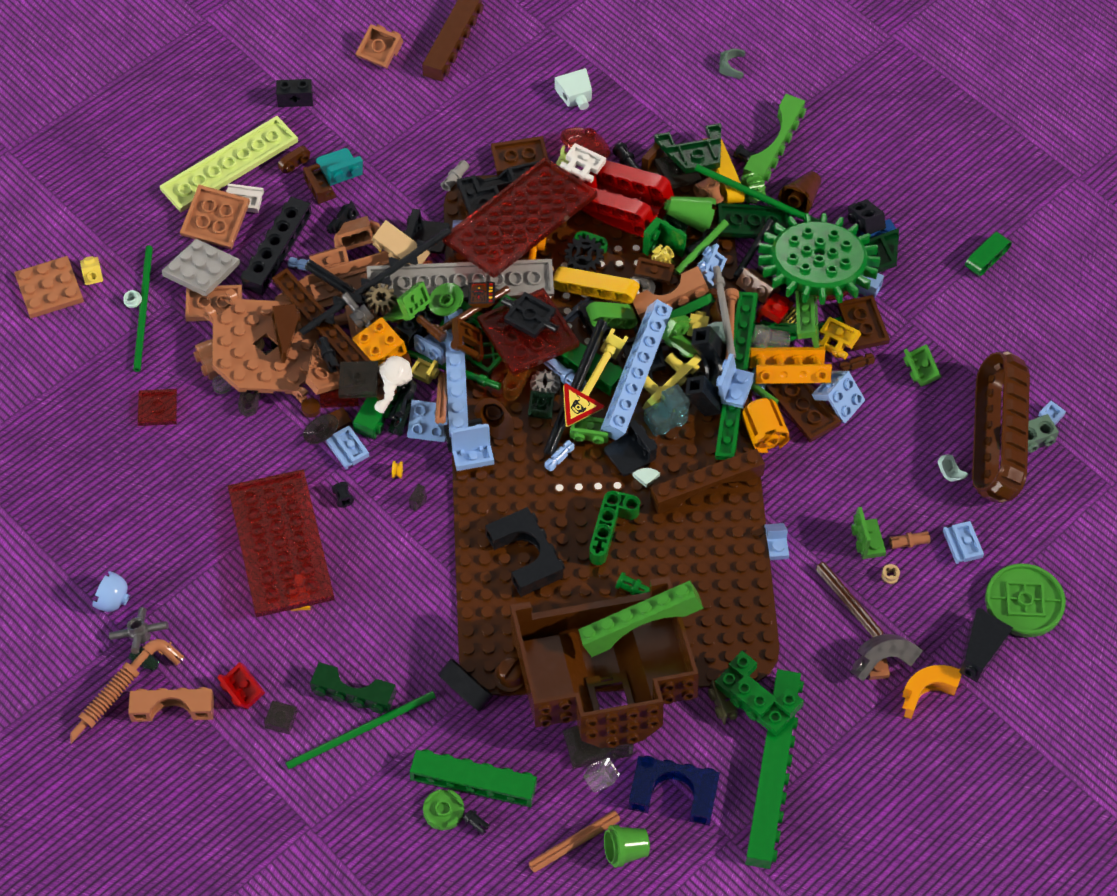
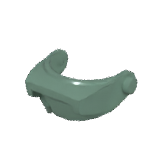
[719,49,745,79]

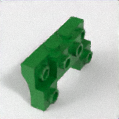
[715,651,804,736]

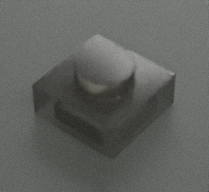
[409,484,427,511]

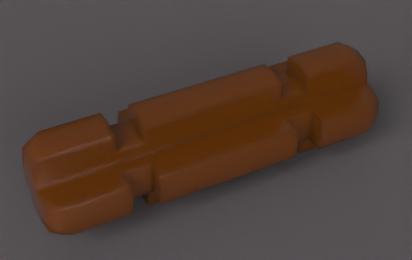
[839,353,875,371]

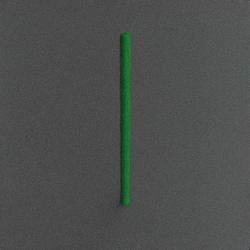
[694,164,820,222]
[133,245,153,372]
[285,691,436,770]

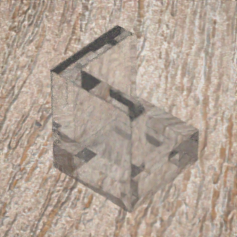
[583,757,619,792]

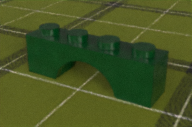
[310,662,396,714]

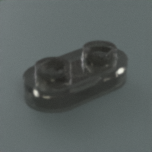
[238,390,261,416]

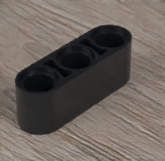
[438,659,493,712]

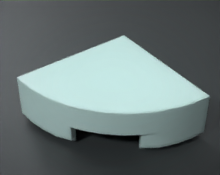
[633,468,660,488]

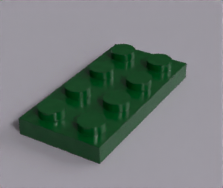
[716,203,789,239]

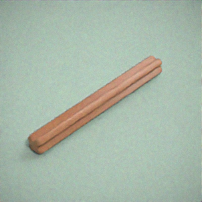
[435,371,447,424]
[529,811,620,872]

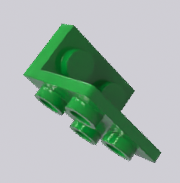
[642,217,687,258]

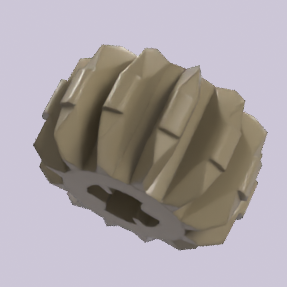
[365,283,397,316]

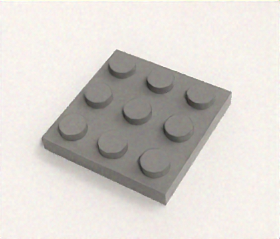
[162,239,240,297]

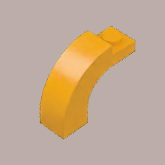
[902,665,962,719]

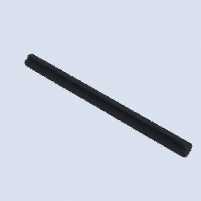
[544,319,607,455]

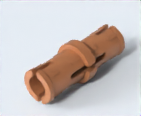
[889,531,930,549]

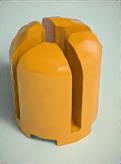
[742,398,790,453]

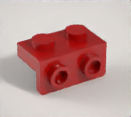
[756,293,794,324]
[217,662,265,709]

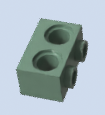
[1028,414,1059,453]

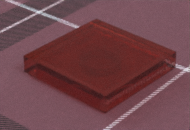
[138,389,177,426]

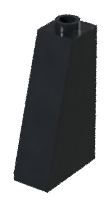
[959,608,1013,682]

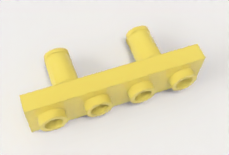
[642,352,702,413]

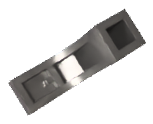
[850,634,923,681]

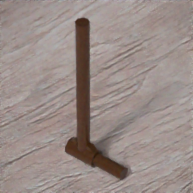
[416,286,510,342]

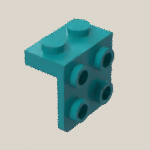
[316,148,363,186]

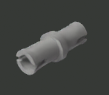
[441,160,470,192]

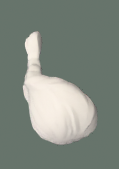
[374,356,413,414]

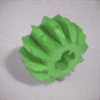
[740,172,766,203]

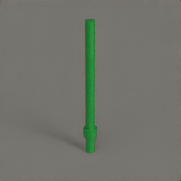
[407,350,501,390]

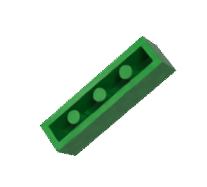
[353,386,401,440]

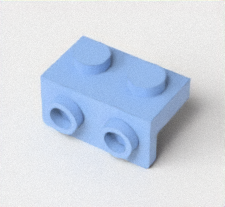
[696,243,727,289]
[414,334,446,365]

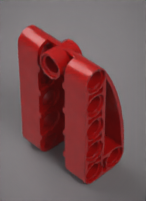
[569,160,674,237]

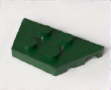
[864,228,899,273]

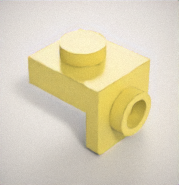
[80,256,103,285]
[687,311,710,336]
[411,358,440,384]

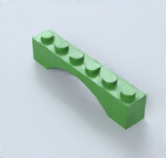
[743,94,806,183]
[578,581,704,657]

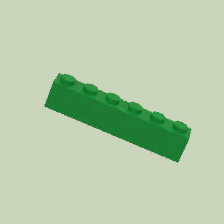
[410,749,537,807]

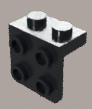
[403,209,450,254]
[604,420,658,476]

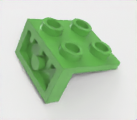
[382,281,431,322]
[662,315,699,358]
[851,507,886,559]

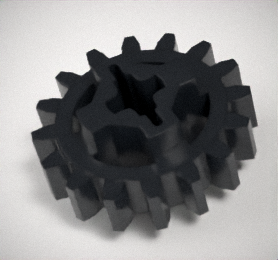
[564,235,604,272]

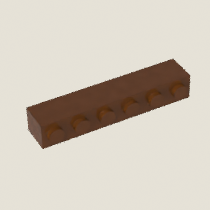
[422,0,484,82]

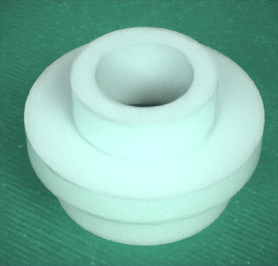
[123,290,142,308]

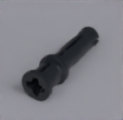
[612,142,642,170]

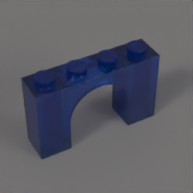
[628,755,720,826]

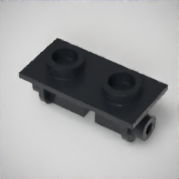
[327,201,359,234]

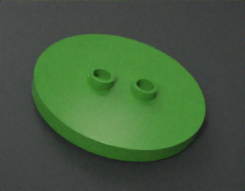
[985,564,1066,637]

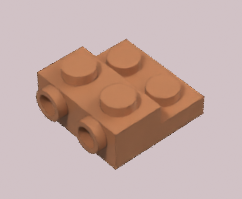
[355,24,404,69]

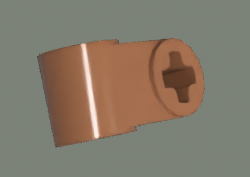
[693,177,724,205]

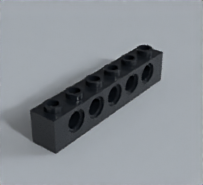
[241,197,312,296]

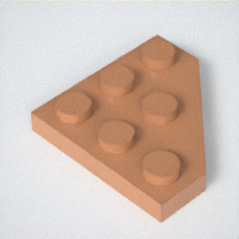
[305,342,360,395]

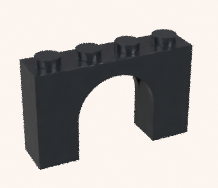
[685,326,726,416]
[485,507,565,597]

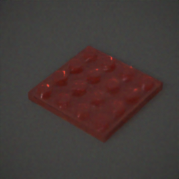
[477,288,580,376]

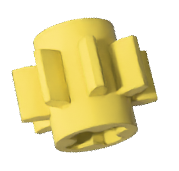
[651,244,674,264]

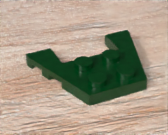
[654,123,722,174]

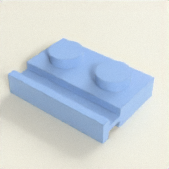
[325,426,370,469]
[943,521,984,564]

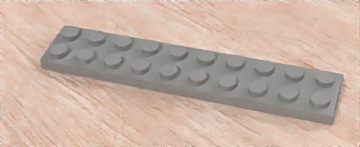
[367,259,554,303]

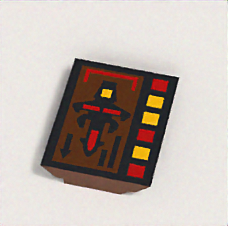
[468,282,495,308]

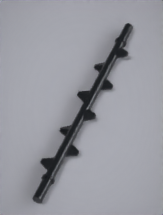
[298,227,452,336]

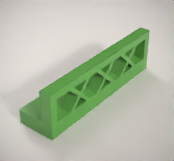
[795,290,819,348]

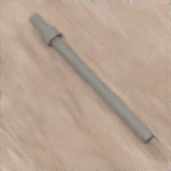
[713,266,736,359]

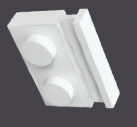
[226,183,264,213]

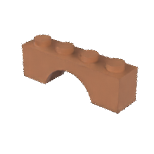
[633,266,710,322]
[128,687,214,722]

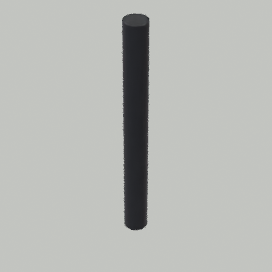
[733,218,774,279]

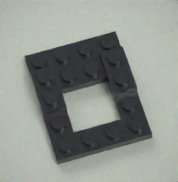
[457,160,565,240]

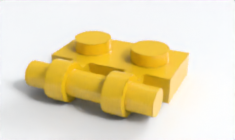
[819,317,861,360]

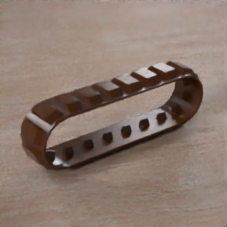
[972,351,1030,503]

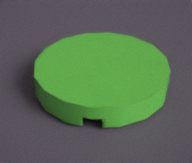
[423,789,465,830]

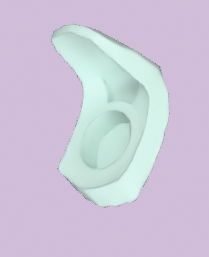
[938,454,968,482]

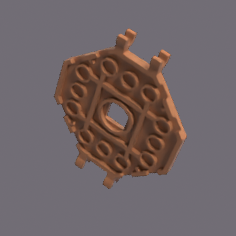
[203,288,319,403]

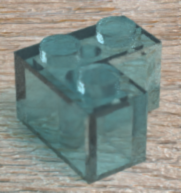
[643,384,690,436]

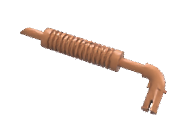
[70,639,184,744]

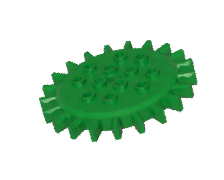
[758,213,880,305]

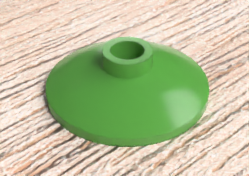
[428,283,464,316]

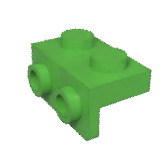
[903,344,942,387]
[570,416,609,444]

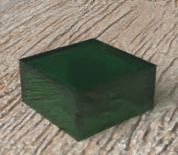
[528,391,555,419]

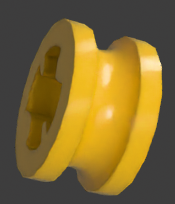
[392,461,403,479]

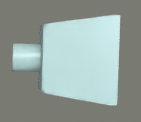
[555,68,592,110]

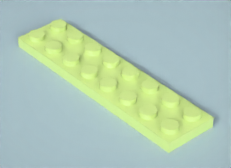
[160,116,298,213]

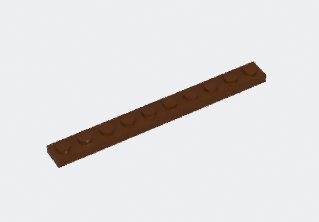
[272,268,397,400]

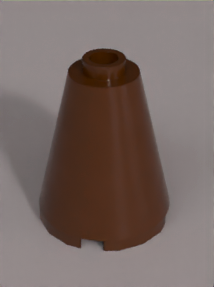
[778,171,821,216]

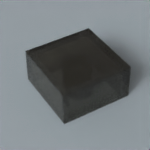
[264,700,298,734]

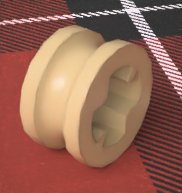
[881,564,900,584]

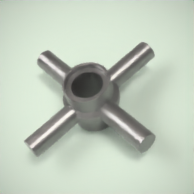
[341,292,374,329]
[109,607,169,654]

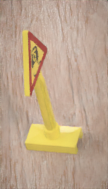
[563,328,628,427]

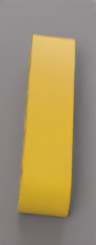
[702,138,745,204]
[553,267,640,304]

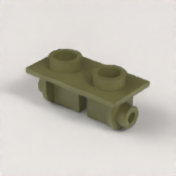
[708,680,738,725]

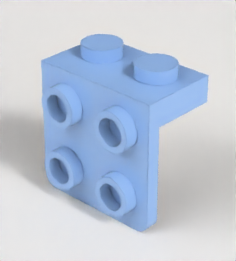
[451,424,494,471]

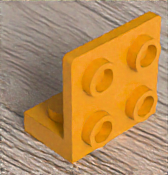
[352,317,407,370]

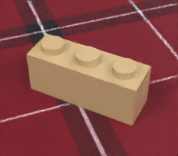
[371,220,430,264]

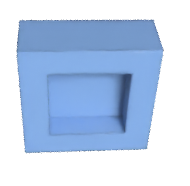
[1038,401,1066,425]

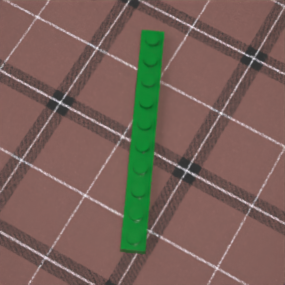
[715,292,758,460]

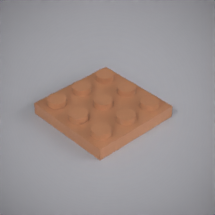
[180,185,250,250]
[14,256,84,319]

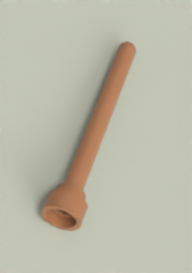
[725,288,739,359]

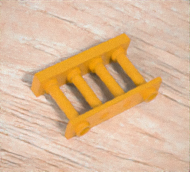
[749,347,832,384]

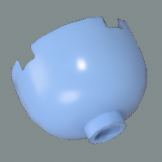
[93,571,130,612]

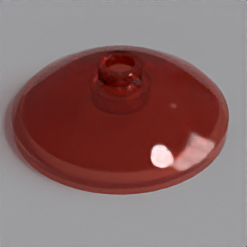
[560,127,611,159]

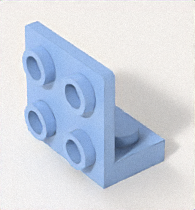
[716,353,755,409]
[812,371,865,424]
[407,400,448,442]

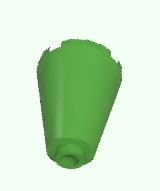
[664,196,716,233]

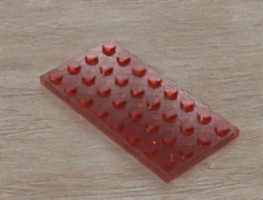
[442,157,597,278]
[227,469,335,618]

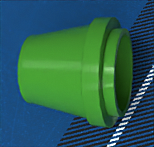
[604,824,650,868]

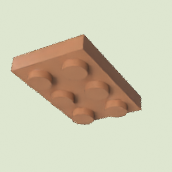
[185,285,242,322]

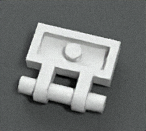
[559,143,606,183]

